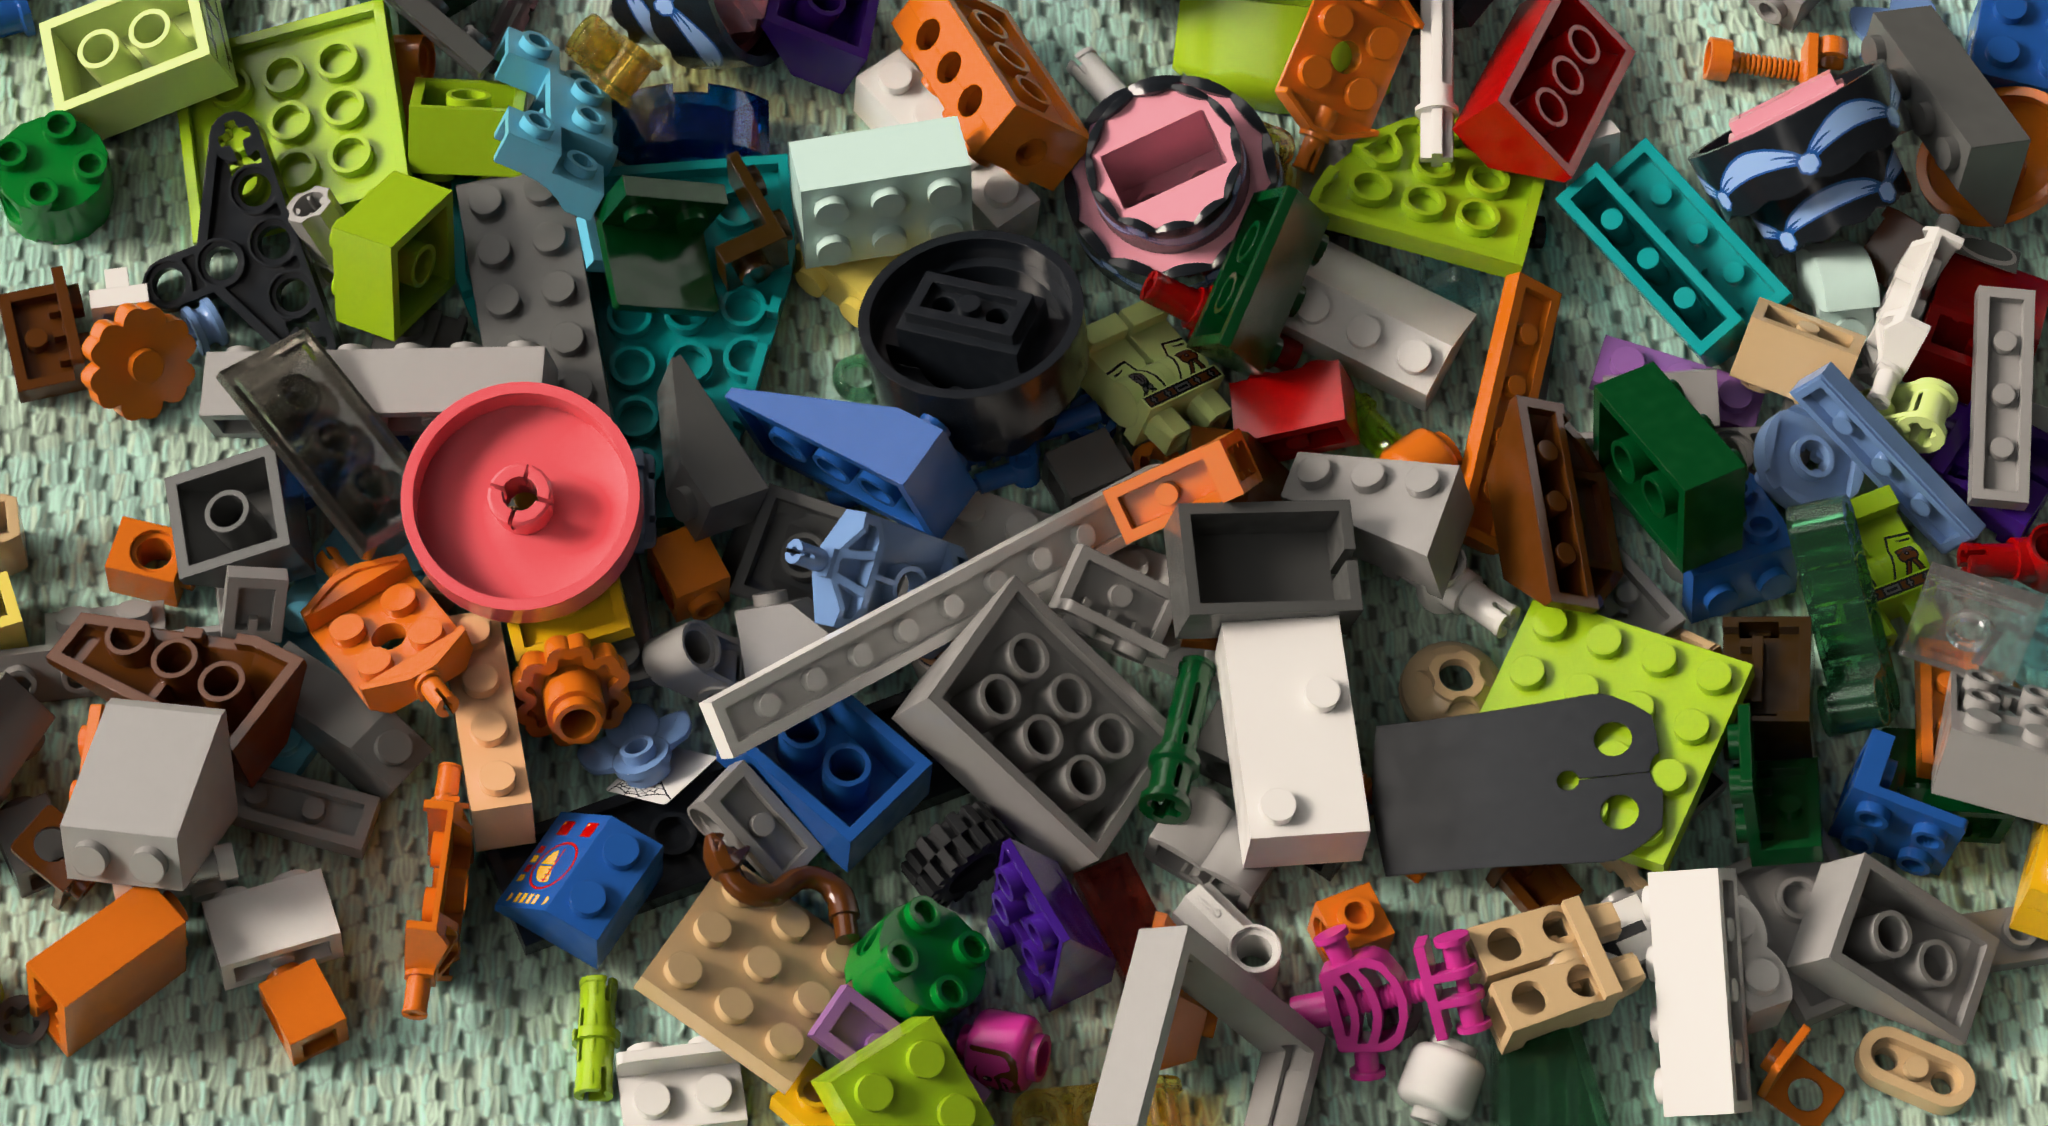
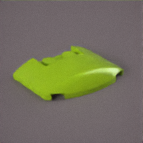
[1172,0,1391,114]

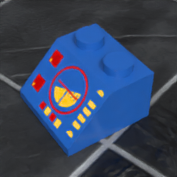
[495,812,663,970]

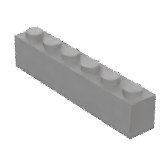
[199,340,558,438]

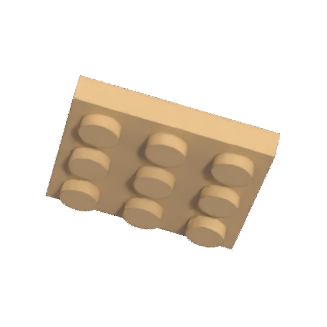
[633,864,855,1095]

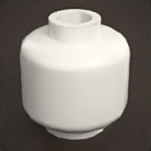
[1397,1034,1486,1126]

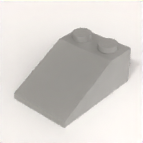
[1786,853,2000,1046]

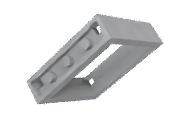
[1088,925,1326,1126]

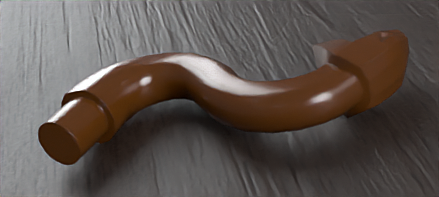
[703,832,860,945]

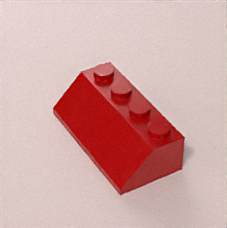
[1452,0,1636,183]

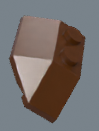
[1486,395,1624,614]

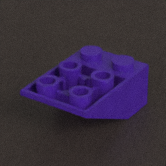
[987,838,1116,1012]

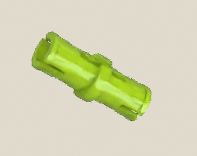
[572,974,621,1102]

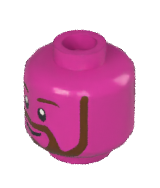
[956,1008,1051,1094]

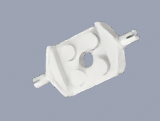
[1856,214,1965,410]

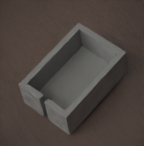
[1163,500,1364,639]

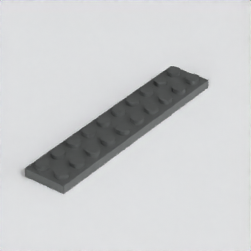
[456,174,658,691]

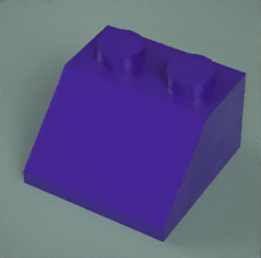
[761,0,879,94]

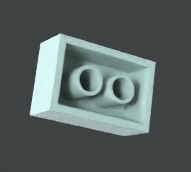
[789,115,973,269]

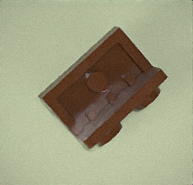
[0,266,91,403]

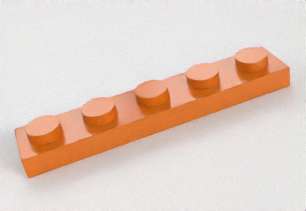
[1461,272,1562,555]

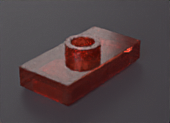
[1072,852,1157,983]

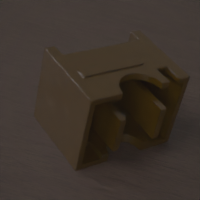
[1722,616,1815,761]

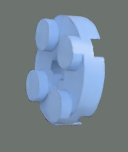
[1753,404,1864,516]

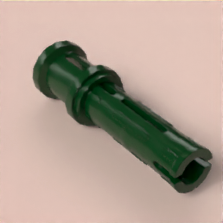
[1138,655,1216,825]

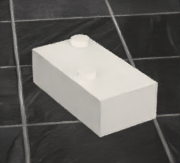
[1214,615,1371,869]

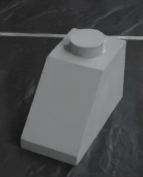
[734,589,838,678]

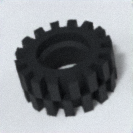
[901,801,1016,908]

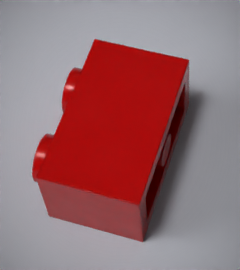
[1229,359,1360,462]

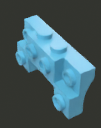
[494,26,618,221]

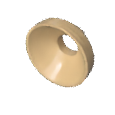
[1398,641,1499,722]

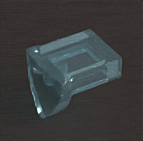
[1418,254,1482,309]

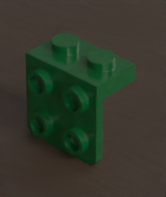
[1727,703,1824,867]

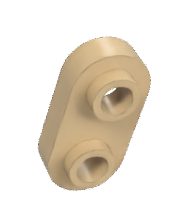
[1854,1026,1976,1116]

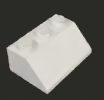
[1281,241,1477,412]

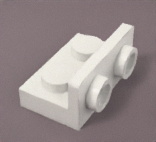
[616,1035,748,1126]

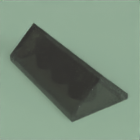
[216,327,410,561]

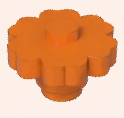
[81,301,197,421]
[510,633,632,747]

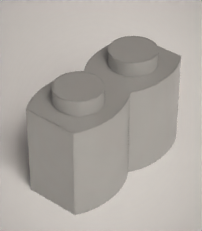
[1143,785,1275,914]

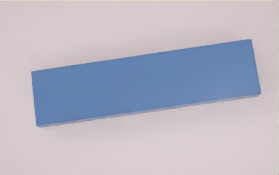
[1789,362,1986,554]

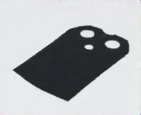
[1372,694,1663,877]

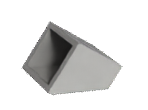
[60,698,239,891]

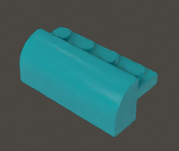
[1555,137,1794,367]

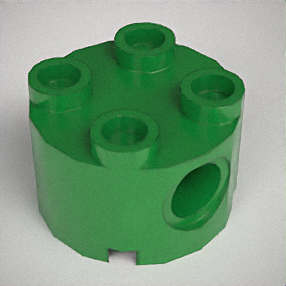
[0,110,114,245]
[844,895,990,1028]

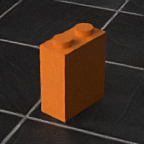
[26,886,189,1057]

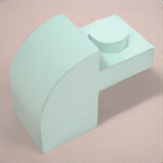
[1796,240,1880,361]

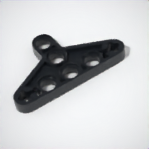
[142,111,342,351]

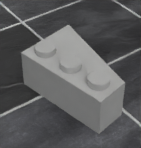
[1281,452,1475,600]

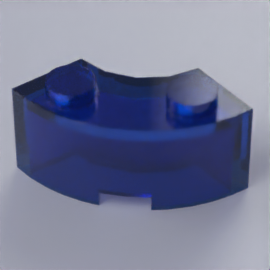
[611,83,770,166]

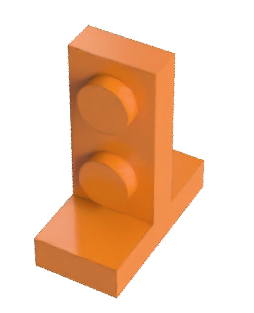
[1102,428,1263,545]

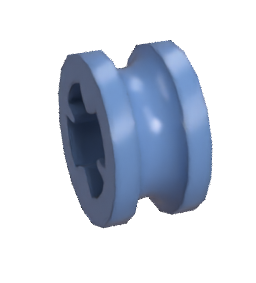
[180,297,229,356]

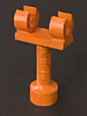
[1703,32,1849,84]

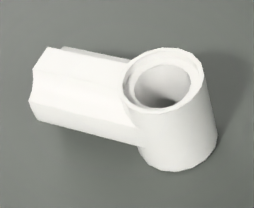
[1171,882,1282,991]

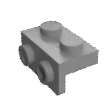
[1048,544,1173,664]

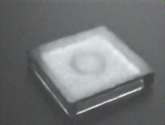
[1898,561,2046,686]

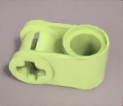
[1860,377,1959,454]

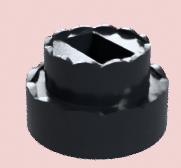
[858,230,1089,462]

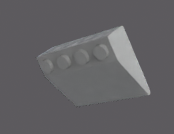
[891,575,1167,876]

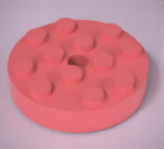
[401,382,644,624]

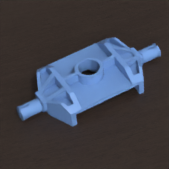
[785,509,969,659]

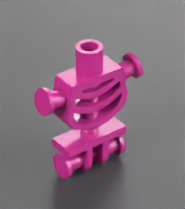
[1289,924,1493,1081]

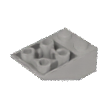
[1931,669,2048,825]

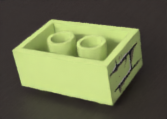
[39,0,239,140]

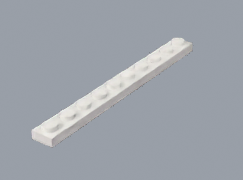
[699,463,1162,759]

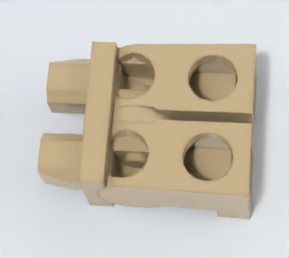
[1465,895,1645,1055]

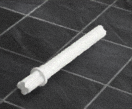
[1415,0,1459,167]

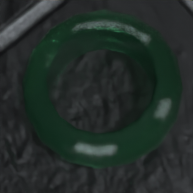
[832,354,876,403]

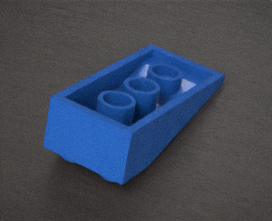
[724,387,978,539]

